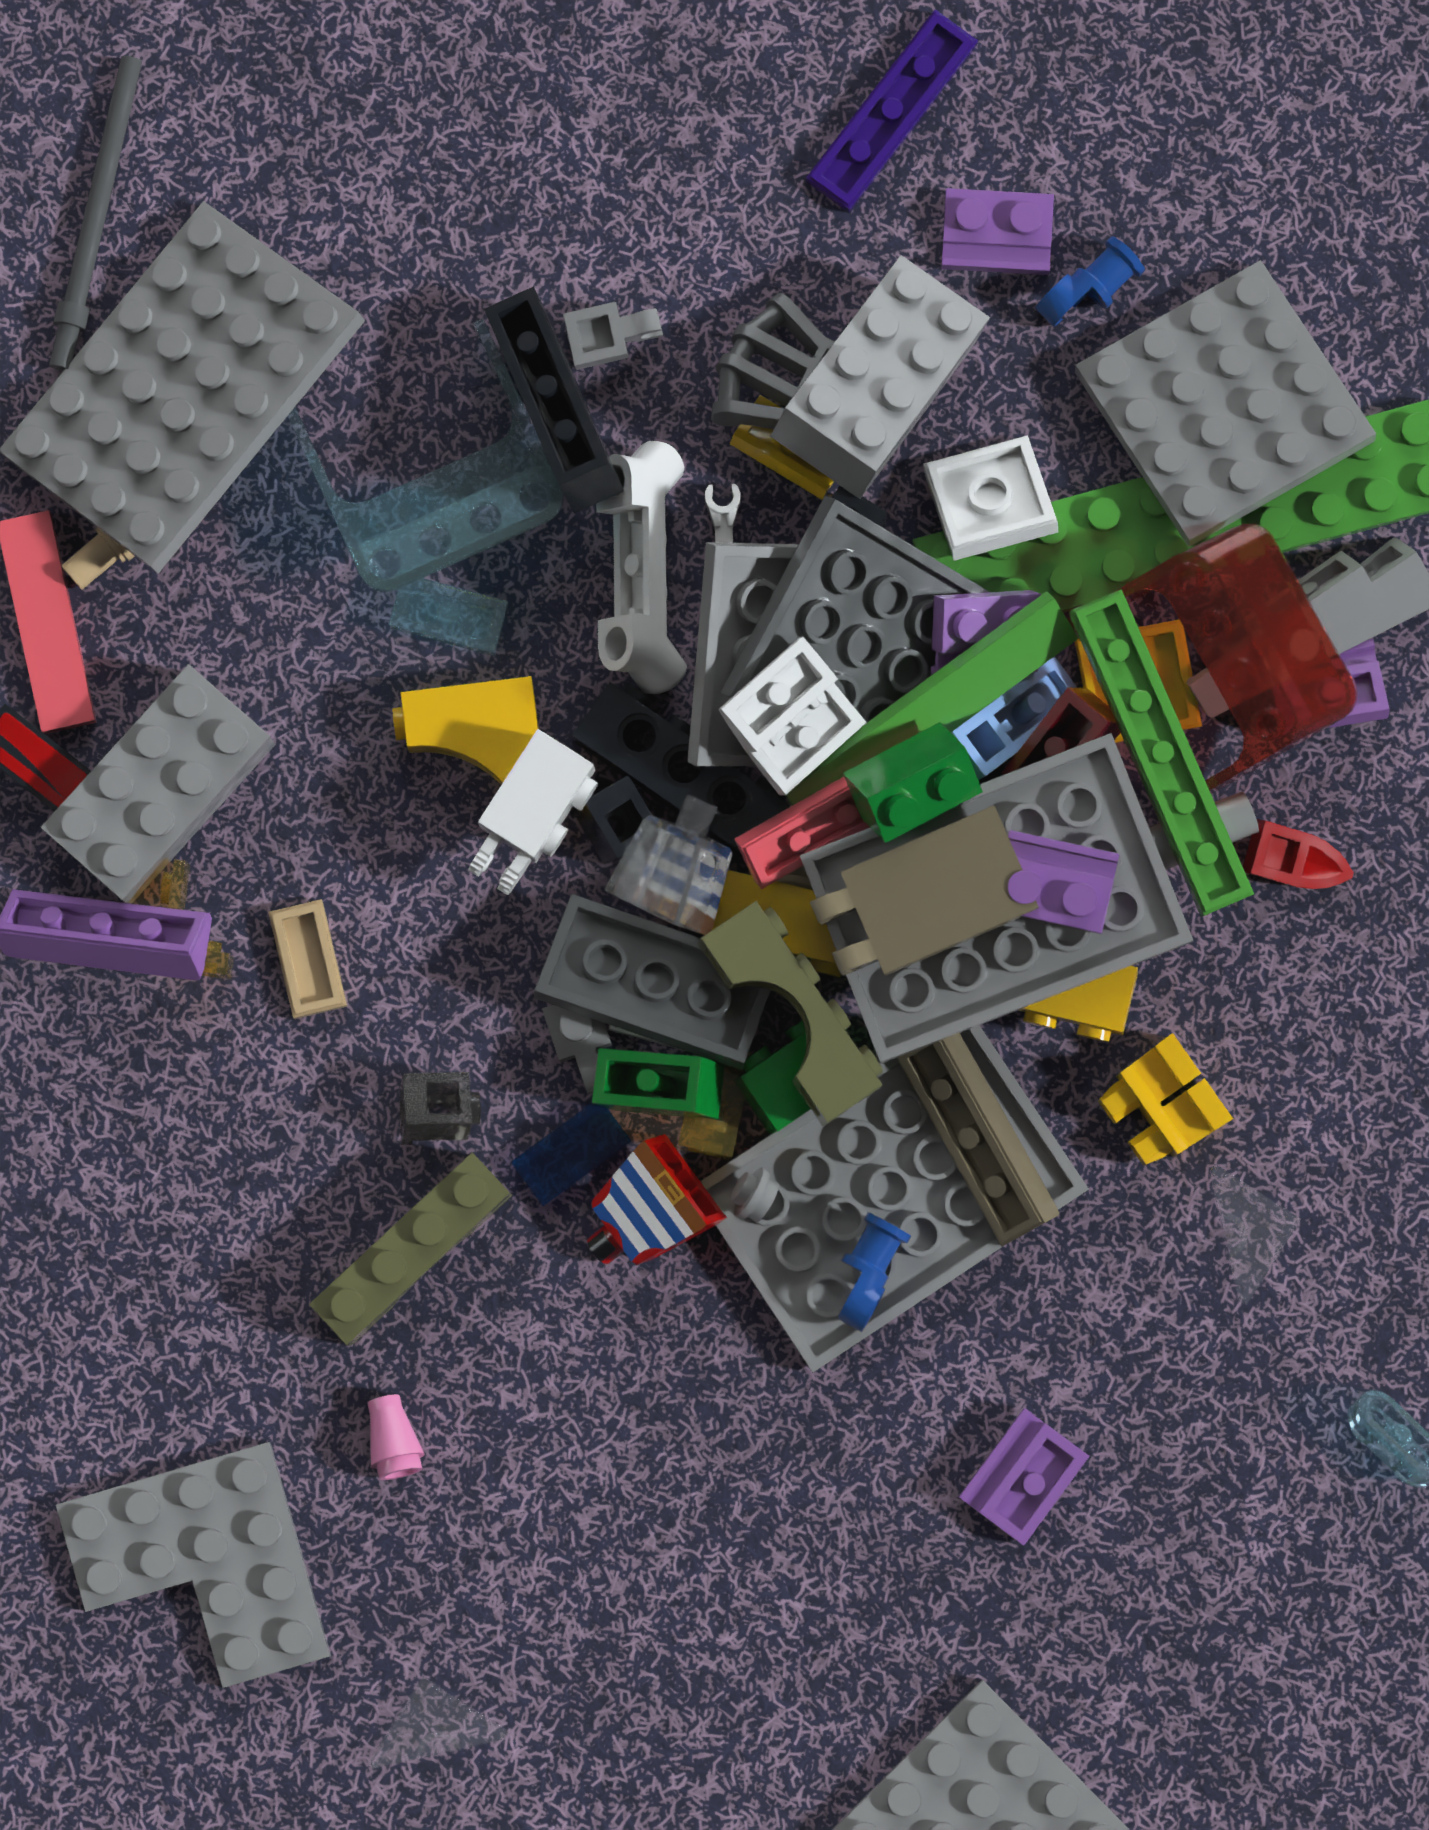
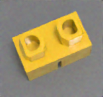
[1098,1033,1233,1166]

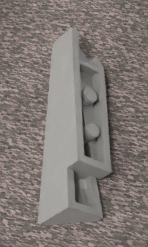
[1186,537,1429,717]

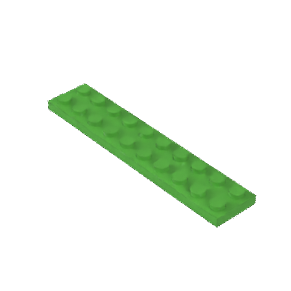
[912,399,1429,613]

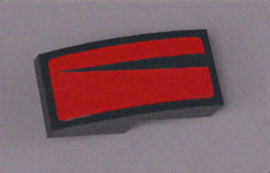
[0,704,91,812]

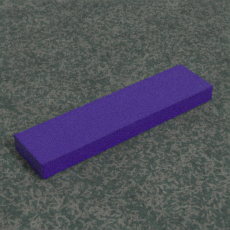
[806,9,978,213]

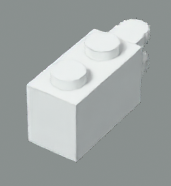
[468,729,598,895]

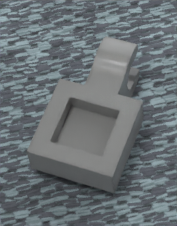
[563,302,663,370]
[542,1005,612,1094]

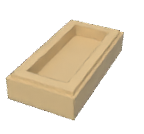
[268,899,348,1019]

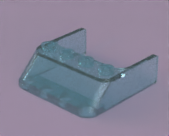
[288,318,563,592]

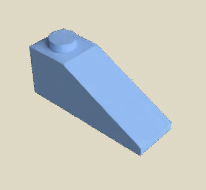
[951,656,1077,781]

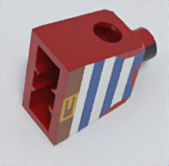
[587,1134,727,1265]

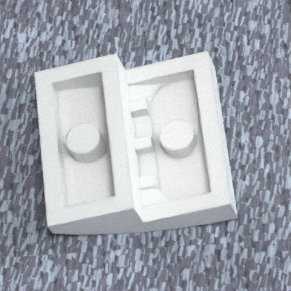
[718,636,867,795]

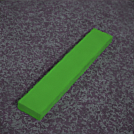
[1069,589,1254,917]
[785,591,1079,806]

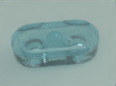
[1348,1390,1429,1488]

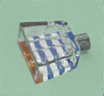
[604,795,732,935]

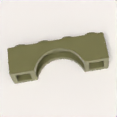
[698,901,883,1127]
[309,1152,512,1346]

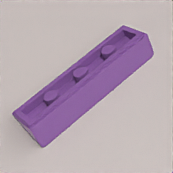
[0,889,212,980]

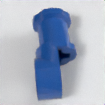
[1035,236,1145,327]
[837,1212,911,1332]

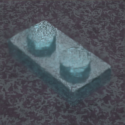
[388,573,509,657]

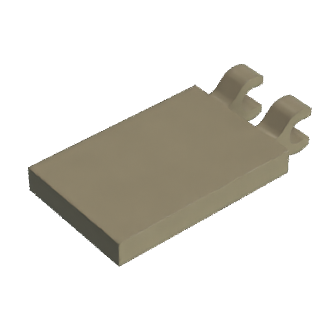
[810,805,1039,976]

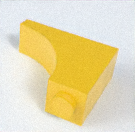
[392,676,539,785]

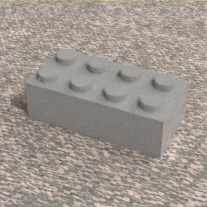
[771,255,990,499]
[41,664,276,904]

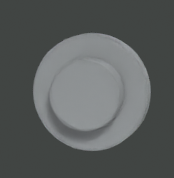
[730,1167,779,1222]

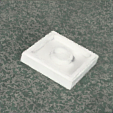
[923,435,1058,561]

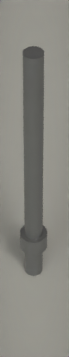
[49,56,142,371]

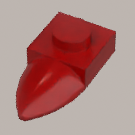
[1243,819,1354,889]

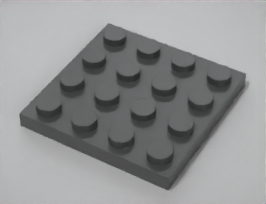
[721,496,989,725]

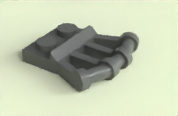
[711,293,835,429]

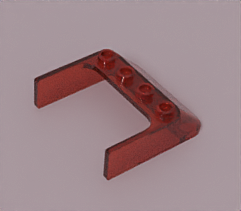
[1067,523,1358,794]

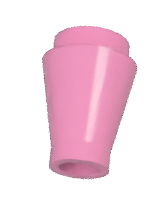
[367,1394,425,1480]

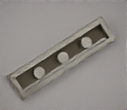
[897,1033,1059,1247]

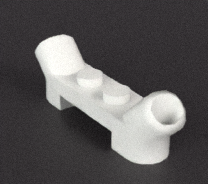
[596,441,687,694]

